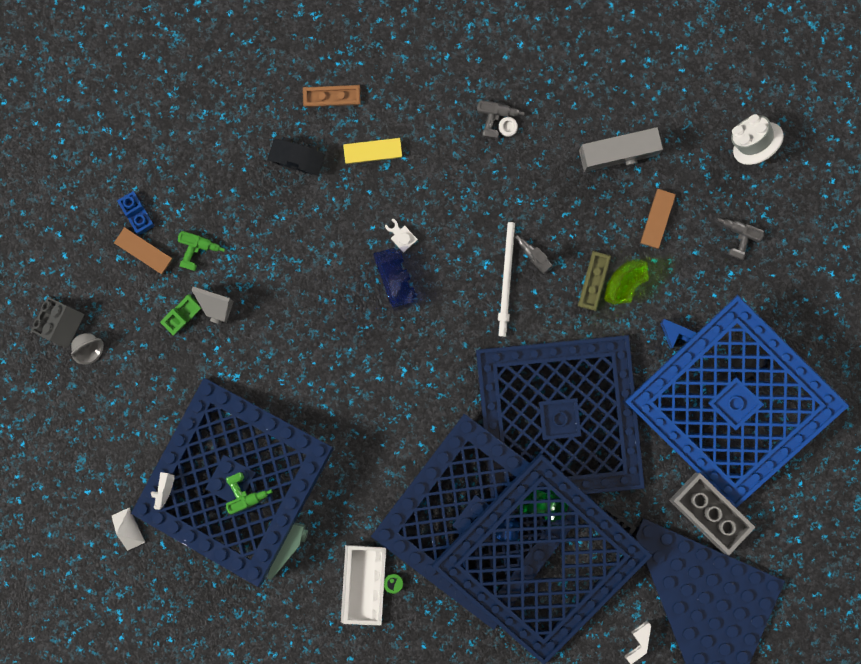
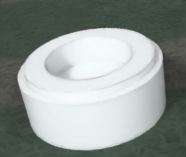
[498,117,518,137]

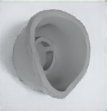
[71,333,104,364]

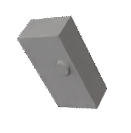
[579,127,663,172]
[669,473,755,555]

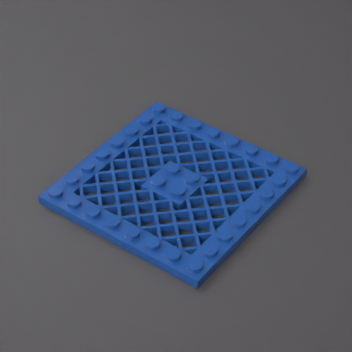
[625,294,849,508]

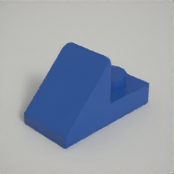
[660,319,696,348]

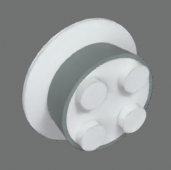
[731,114,784,165]

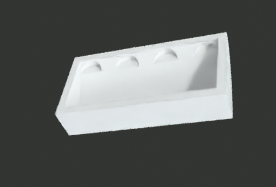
[341,545,386,625]

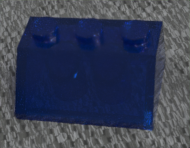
[373,248,417,311]

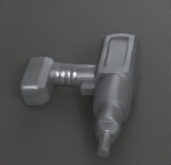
[477,100,525,139]
[718,218,764,260]
[515,235,553,274]

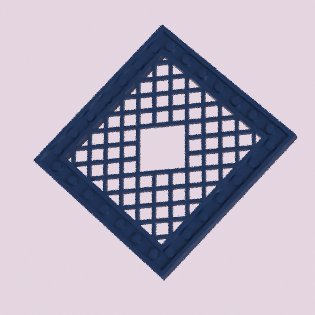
[432,453,652,664]

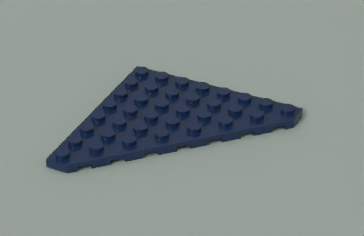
[635,519,785,664]

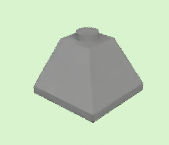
[192,287,234,325]

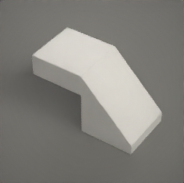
[625,621,651,664]

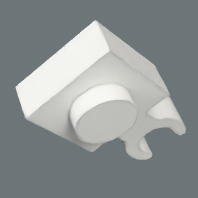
[385,219,418,253]

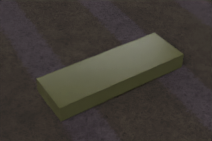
[578,251,611,311]

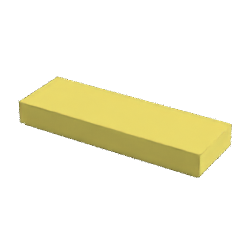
[343,138,402,164]

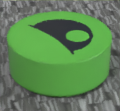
[384,574,403,594]

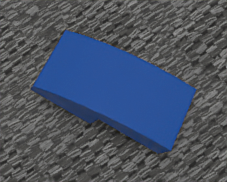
[117,191,155,236]

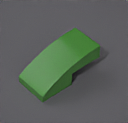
[160,294,202,336]

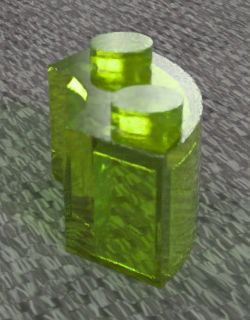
[605,259,648,305]

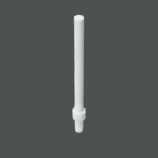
[498,222,515,337]

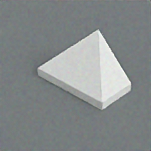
[112,507,145,551]

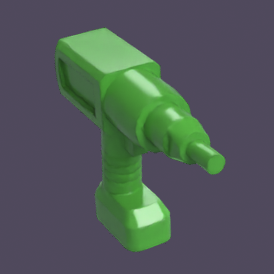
[178,231,225,271]
[226,472,273,515]

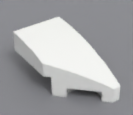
[151,472,175,510]

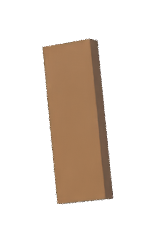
[303,85,361,107]
[640,189,676,249]
[114,227,173,275]

